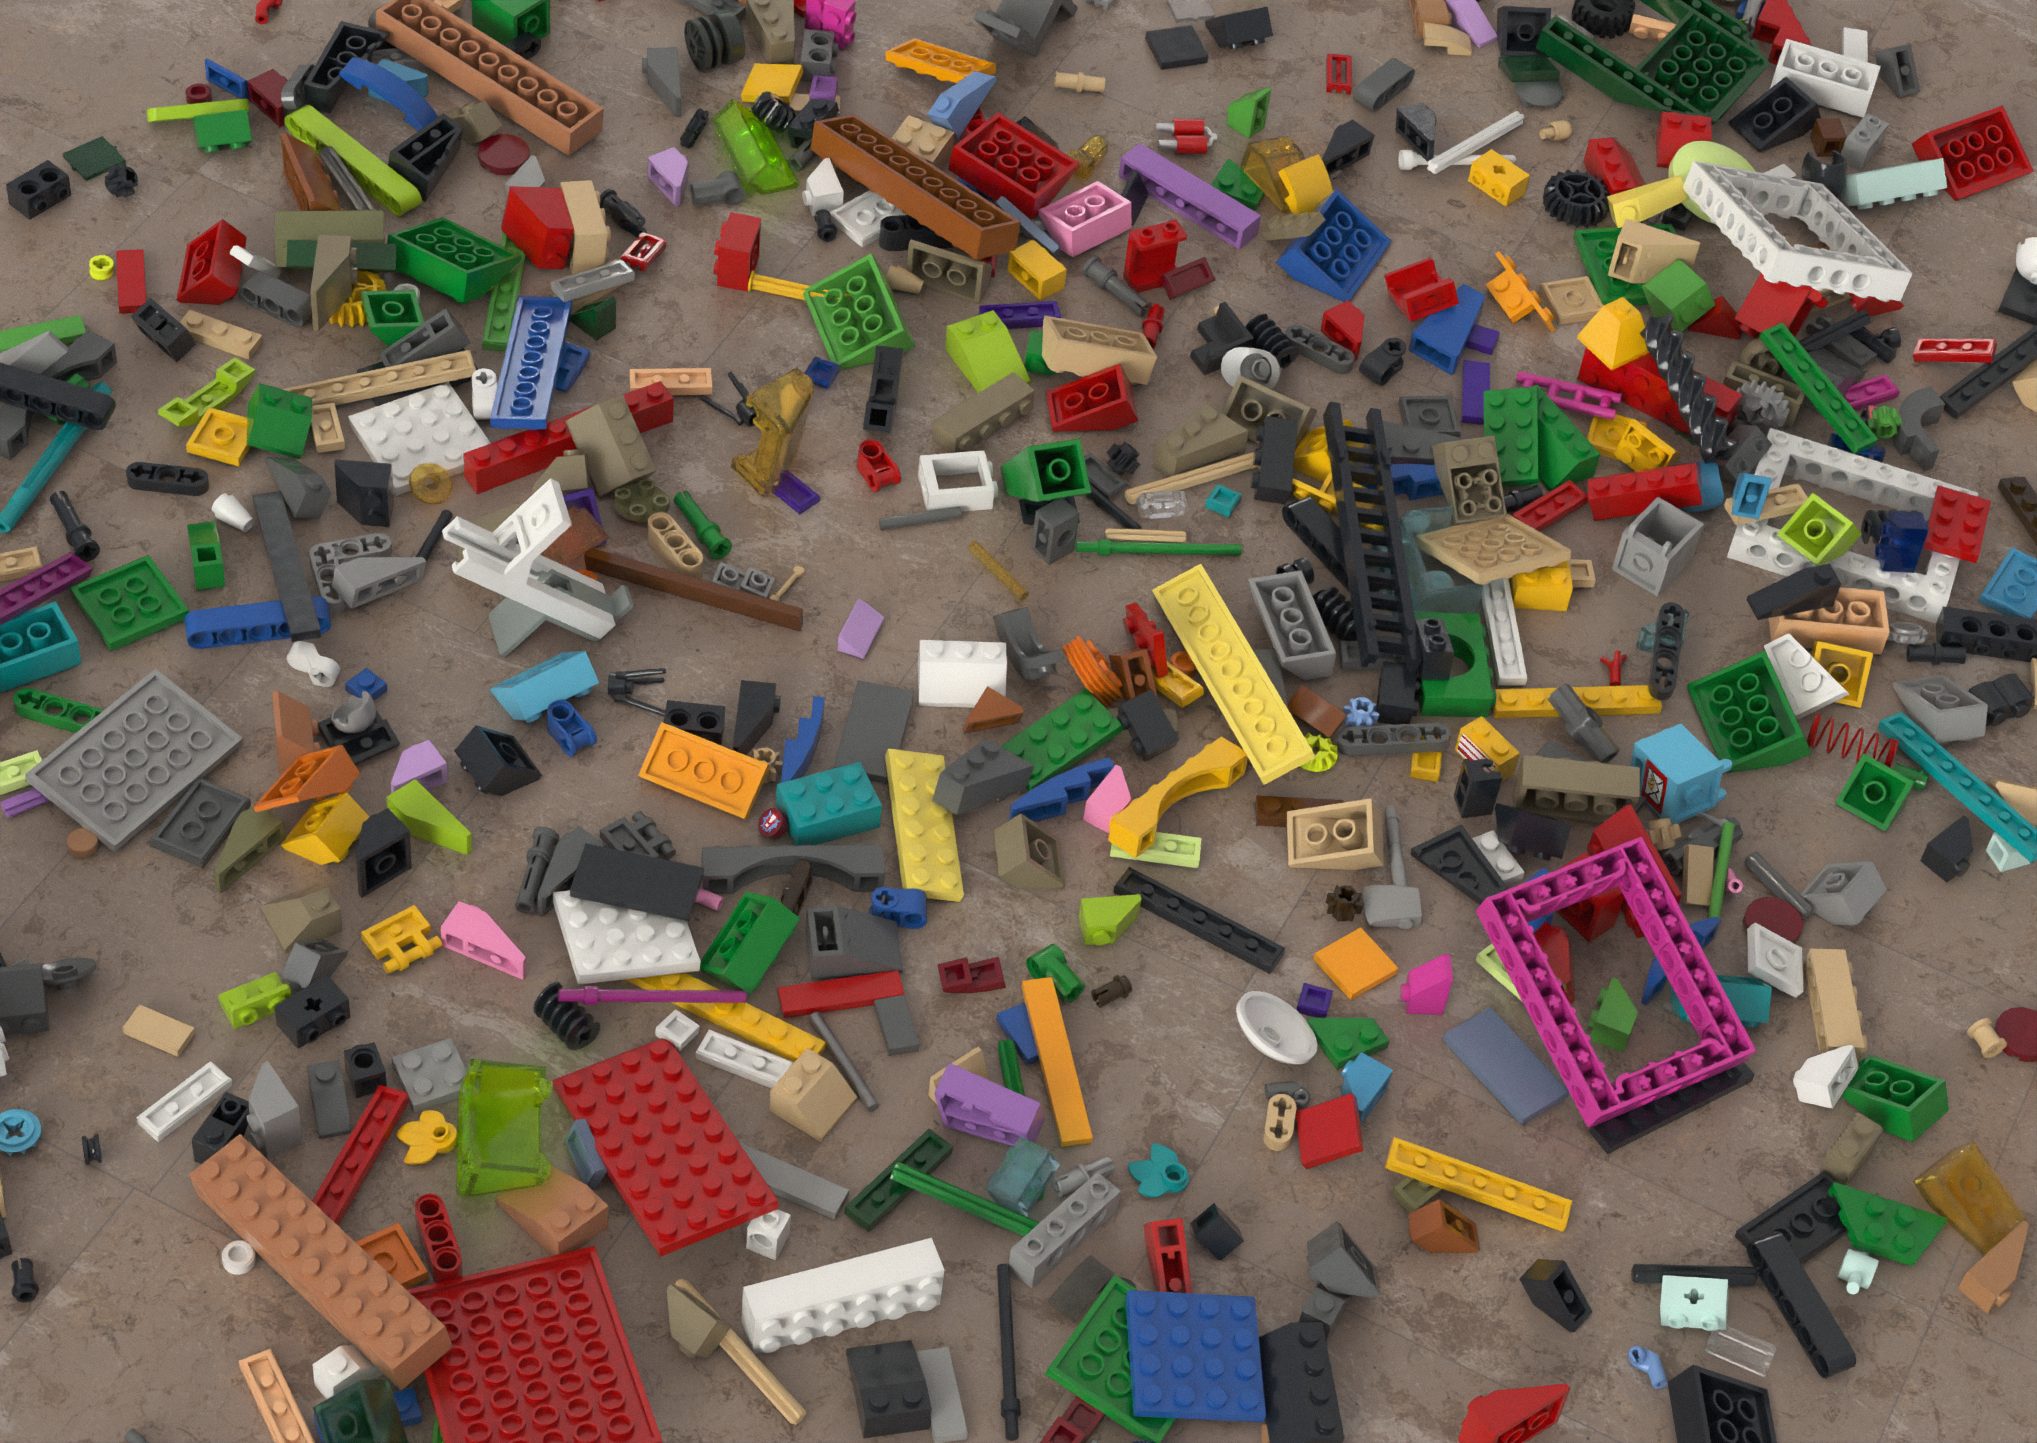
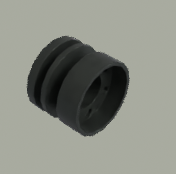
[684,9,745,71]

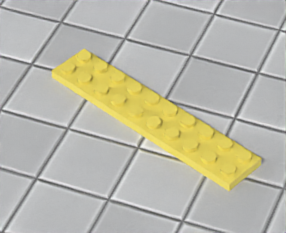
[1152,564,1316,785]

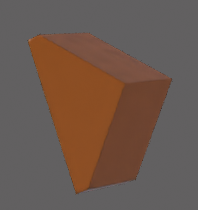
[962,686,1024,734]

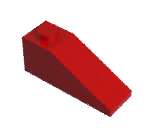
[1143,1218,1192,1293]

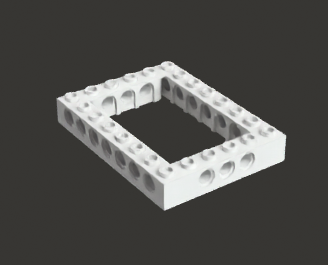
[1683,161,1913,302]
[1727,428,1978,624]

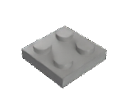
[391,1038,474,1113]

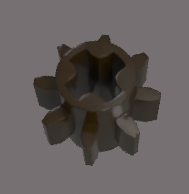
[1325,885,1363,922]

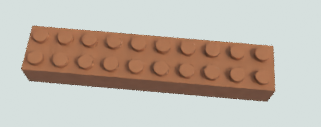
[376,0,604,156]
[188,1134,453,1390]

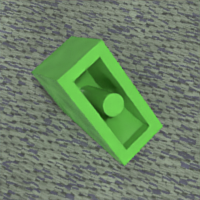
[1226,87,1271,139]

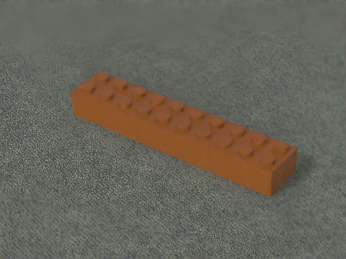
[810,114,1021,260]

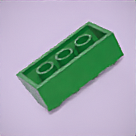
[1536,385,1600,492]

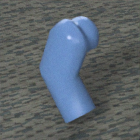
[1628,1345,1668,1389]

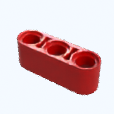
[415,1193,463,1283]

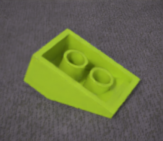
[945,310,1031,393]

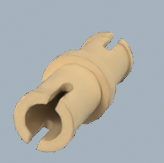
[1054,71,1105,93]

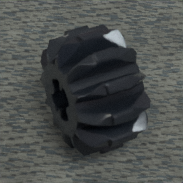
[751,91,796,133]

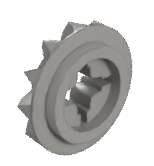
[1887,622,1928,644]

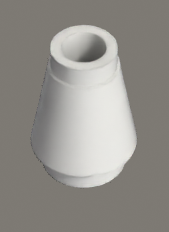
[212,493,255,532]

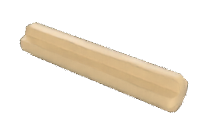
[1104,528,1187,543]

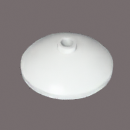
[1236,991,1317,1064]

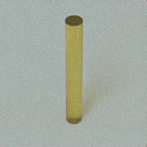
[968,540,1029,601]

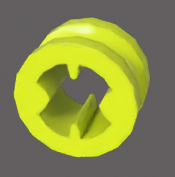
[89,255,114,280]

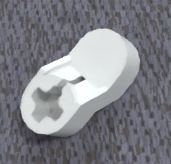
[286,641,341,687]

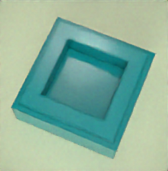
[1205,484,1242,518]

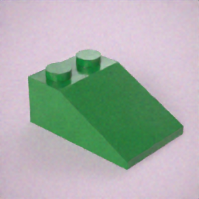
[1841,1054,1949,1142]

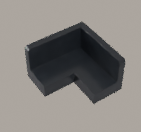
[1190,302,1254,376]

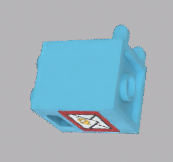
[1631,723,1732,824]

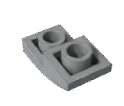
[711,562,775,598]

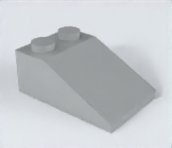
[1893,674,1988,745]

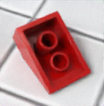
[1046,364,1139,432]
[1458,1384,1570,1443]

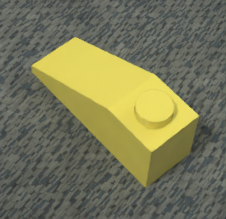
[1607,175,1687,228]

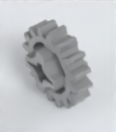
[1736,380,1790,433]

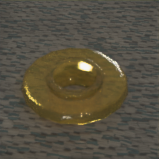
[409,462,453,505]

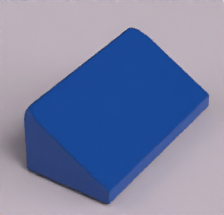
[205,58,249,99]

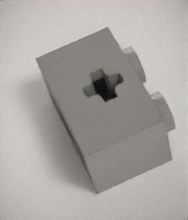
[1841,113,1889,172]

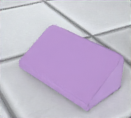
[837,599,884,659]

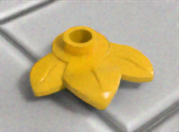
[396,1110,458,1165]

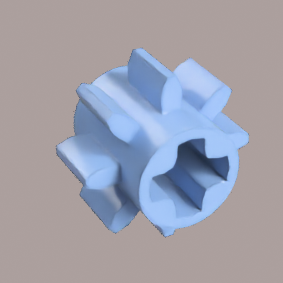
[1343,697,1379,727]

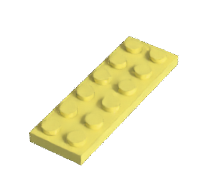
[885,749,964,902]

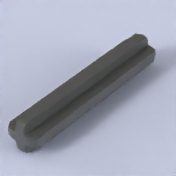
[1745,852,1813,920]

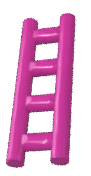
[1512,371,1622,420]

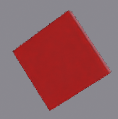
[1296,1093,1364,1169]

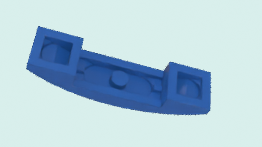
[339,57,438,131]
[1641,917,1721,1006]

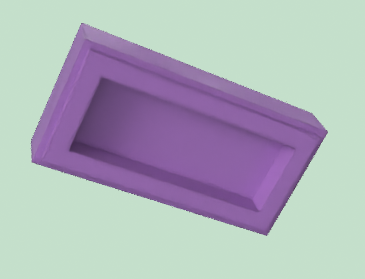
[809,75,838,102]

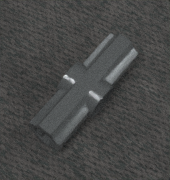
[1548,684,1620,763]
[1662,817,1743,876]

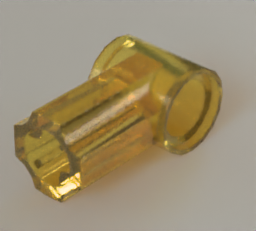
[1066,135,1108,180]

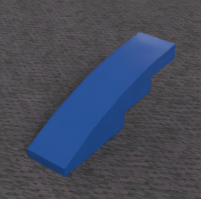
[1352,464,1444,501]
[781,696,825,783]
[1009,757,1114,822]

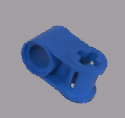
[547,700,597,757]
[868,887,927,929]

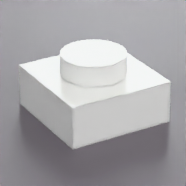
[655,1009,700,1052]

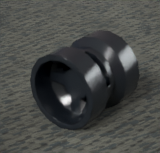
[1276,557,1314,585]

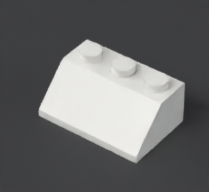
[918,640,1007,708]

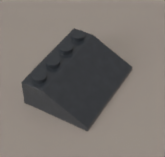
[1667,1365,1777,1443]

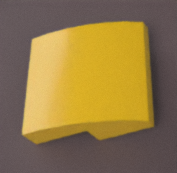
[1278,154,1333,215]

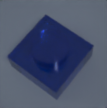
[804,356,840,389]

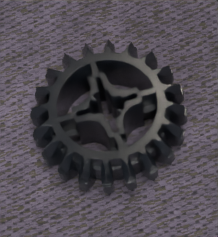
[1543,169,1611,228]

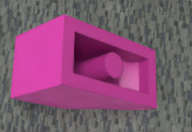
[1400,954,1453,1015]

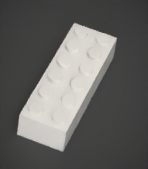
[741,1238,945,1354]

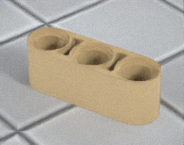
[648,512,703,579]

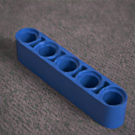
[184,596,331,649]

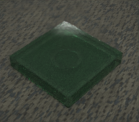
[1498,55,1560,83]

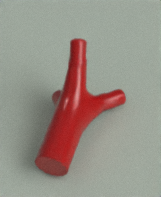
[1600,650,1627,686]

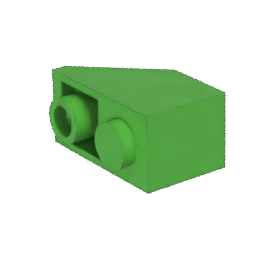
[1587,977,1638,1052]

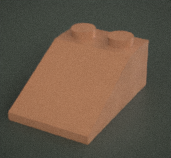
[495,1162,609,1256]

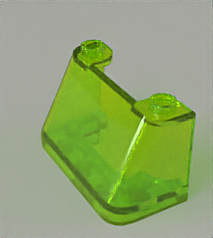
[456,1059,551,1196]

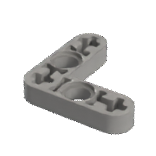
[309,533,392,613]

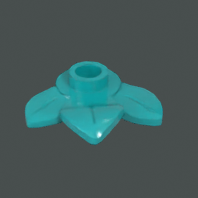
[1128,1143,1190,1198]

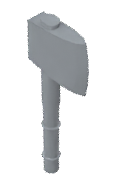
[1363,805,1422,929]

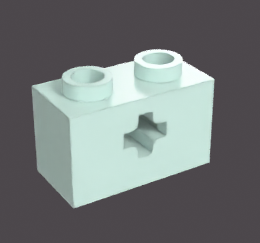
[1660,1275,1729,1331]

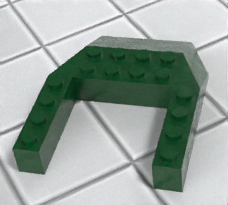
[1536,0,1770,125]

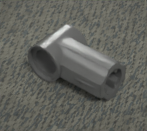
[690,171,745,206]

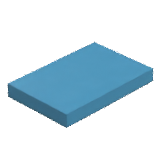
[1978,547,2037,619]

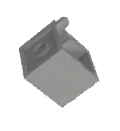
[1612,497,1704,597]

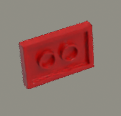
[1922,485,1991,563]

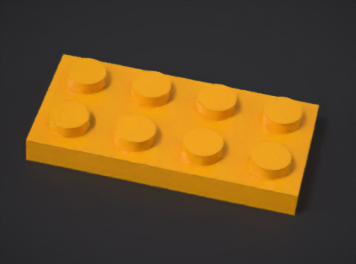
[885,38,996,84]
[638,722,770,821]

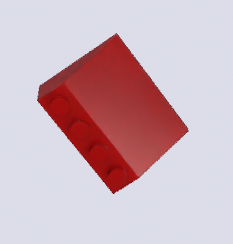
[1912,105,2034,201]
[948,112,1080,221]

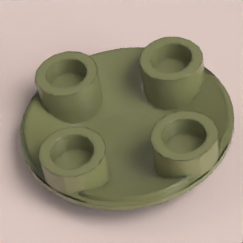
[614,478,670,522]

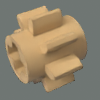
[752,747,783,783]
[1646,817,1682,850]

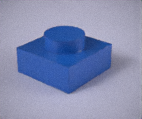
[345,668,387,701]

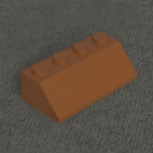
[280,132,344,211]

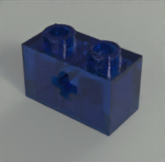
[1875,511,1929,573]

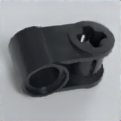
[1359,338,1406,386]

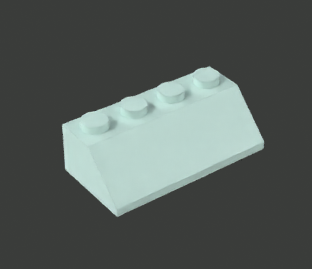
[1840,158,1947,210]

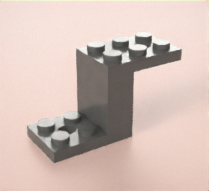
[973,0,1078,57]

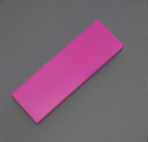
[1843,374,1900,411]

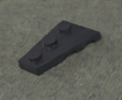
[1411,824,1509,905]

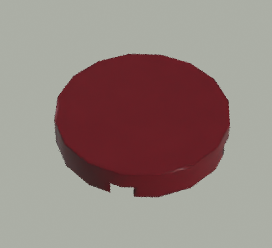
[478,134,530,175]
[1743,897,1803,944]
[1994,1007,2037,1062]

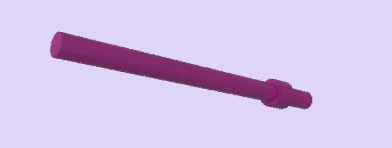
[558,986,746,1005]

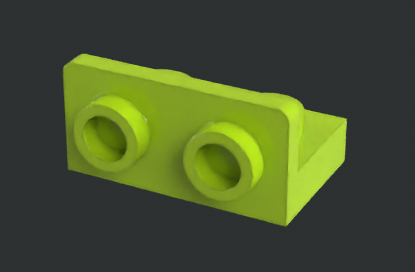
[218,972,291,1029]

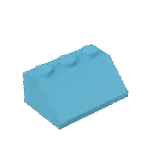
[489,651,599,723]

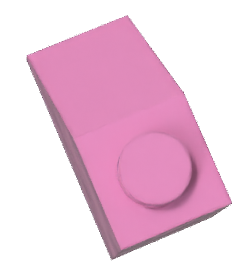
[1083,764,1131,834]

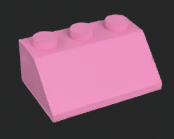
[1038,181,1132,258]

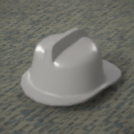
[1221,347,1282,389]

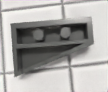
[932,738,1034,815]

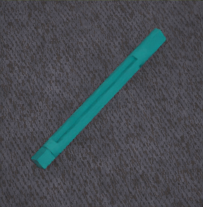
[0,381,112,534]

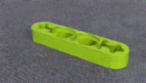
[146,99,250,123]

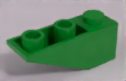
[187,521,225,590]

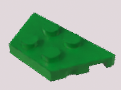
[1829,1182,1947,1266]

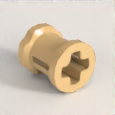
[1967,1018,2007,1058]

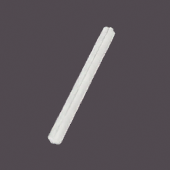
[1427,111,1524,174]

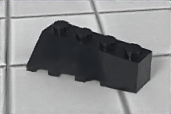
[304,21,389,113]

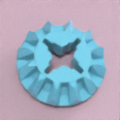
[0,1109,41,1156]

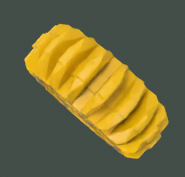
[329,271,386,328]

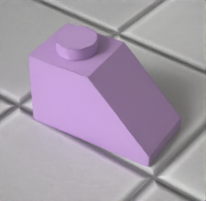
[647,147,689,207]
[391,740,448,794]

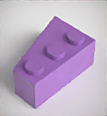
[934,1063,1045,1151]

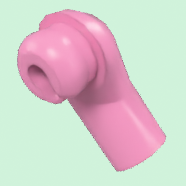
[1713,867,1743,894]
[695,889,724,911]

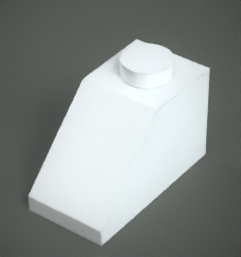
[803,158,844,216]
[1793,1045,1859,1109]
[312,1345,383,1408]

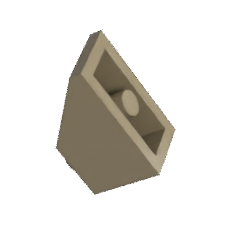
[532,449,591,493]
[667,1284,731,1359]

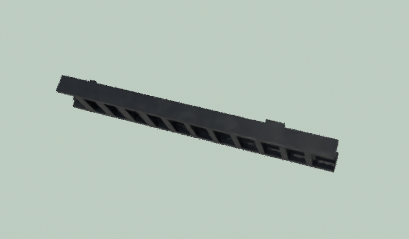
[1323,402,1422,674]

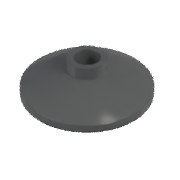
[42,958,97,990]

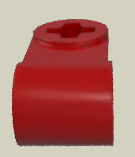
[857,439,901,493]

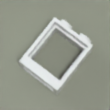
[918,450,998,512]

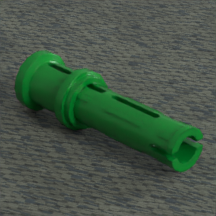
[673,490,732,560]

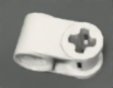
[472,368,497,420]

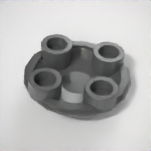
[1515,73,1563,109]

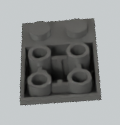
[805,906,903,978]

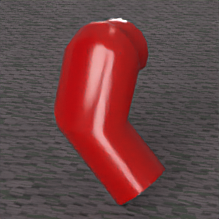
[255,0,283,24]

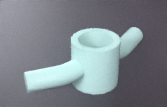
[1837,1248,1879,1294]

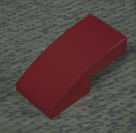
[937,957,1006,993]
[1040,1396,1106,1443]

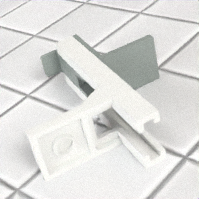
[442,478,633,657]

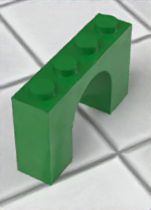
[1414,612,1496,718]

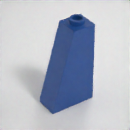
[1408,284,1485,375]

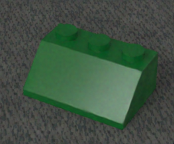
[700,892,800,995]

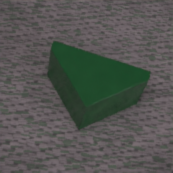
[570,296,616,341]

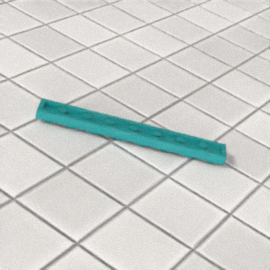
[1878,712,2037,863]

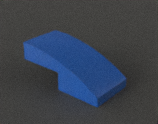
[555,342,591,393]

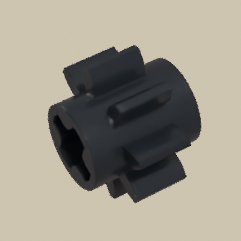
[105,164,138,198]
[1106,441,1141,476]

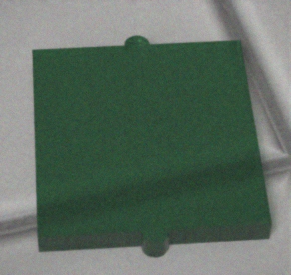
[62,136,126,181]

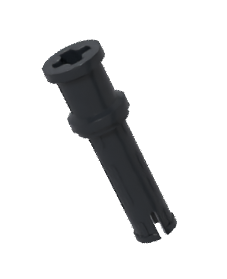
[50,491,100,562]

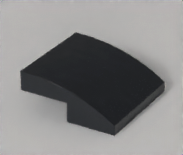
[318,710,400,765]

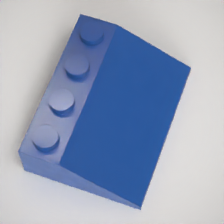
[1276,189,1392,302]

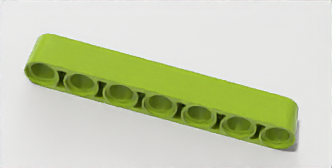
[285,105,422,217]

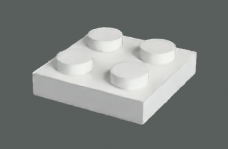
[1747,923,1804,998]

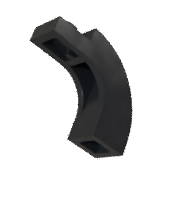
[863,345,904,433]

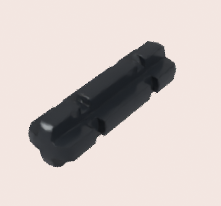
[680,109,709,149]

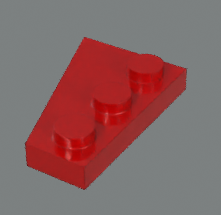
[1123,602,1168,678]

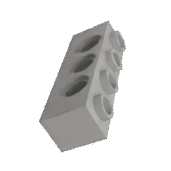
[1008,1172,1121,1289]

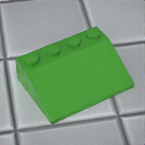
[803,254,916,370]

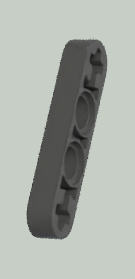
[1338,723,1450,756]

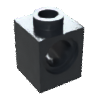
[344,1042,387,1098]

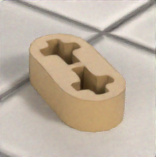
[1263,1094,1296,1151]

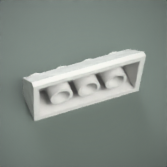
[1770,39,1881,118]

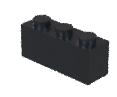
[1250,416,1298,505]

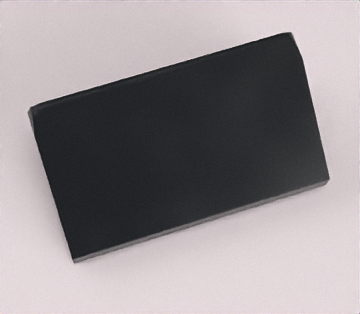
[1121,170,1148,226]

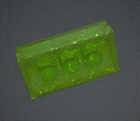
[711,99,800,195]

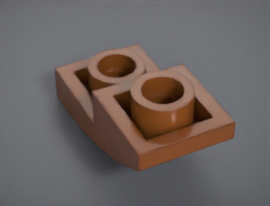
[1288,685,1347,739]

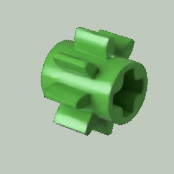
[1867,406,1902,438]

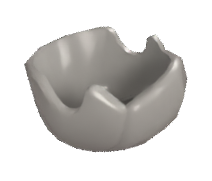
[331,691,377,734]

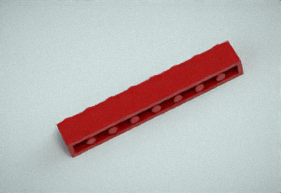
[463,381,674,494]

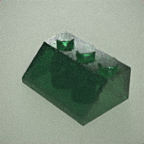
[313,1379,409,1443]

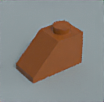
[1108,647,1159,702]
[1408,1199,1480,1253]

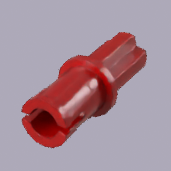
[1142,303,1165,349]

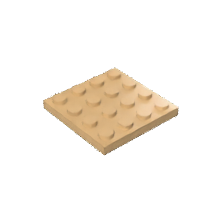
[1415,513,1571,585]

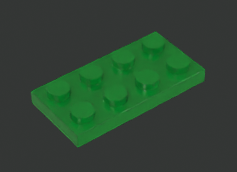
[1484,386,1540,487]
[1000,688,1122,791]

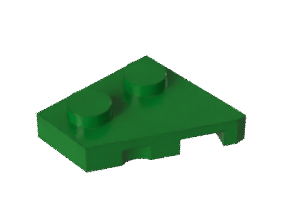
[1211,159,1266,211]
[1306,1018,1390,1070]

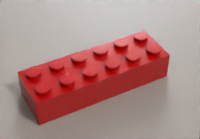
[1577,347,1742,437]

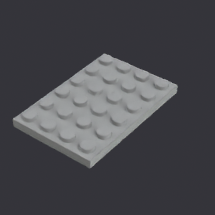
[26,669,243,852]

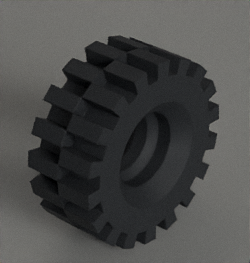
[1571,0,1635,39]

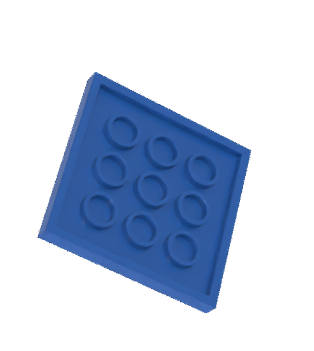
[1125,1290,1266,1422]

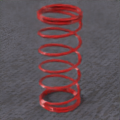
[1806,712,1899,767]

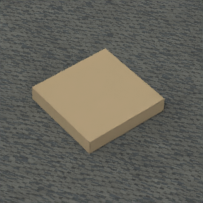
[1539,276,1604,325]

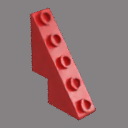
[1752,0,1812,65]

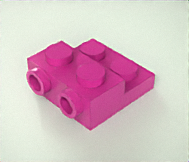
[805,0,857,50]

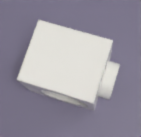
[746,1209,791,1261]

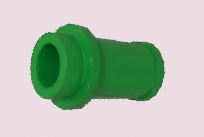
[1893,762,1929,791]

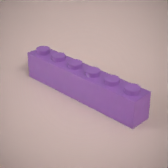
[1118,143,1261,250]

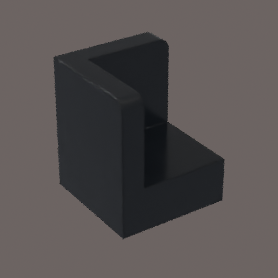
[1190,1203,1244,1260]

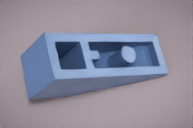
[928,71,997,138]

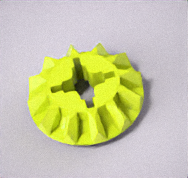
[1300,732,1338,772]

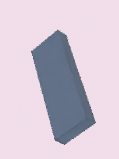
[995,196,1060,258]

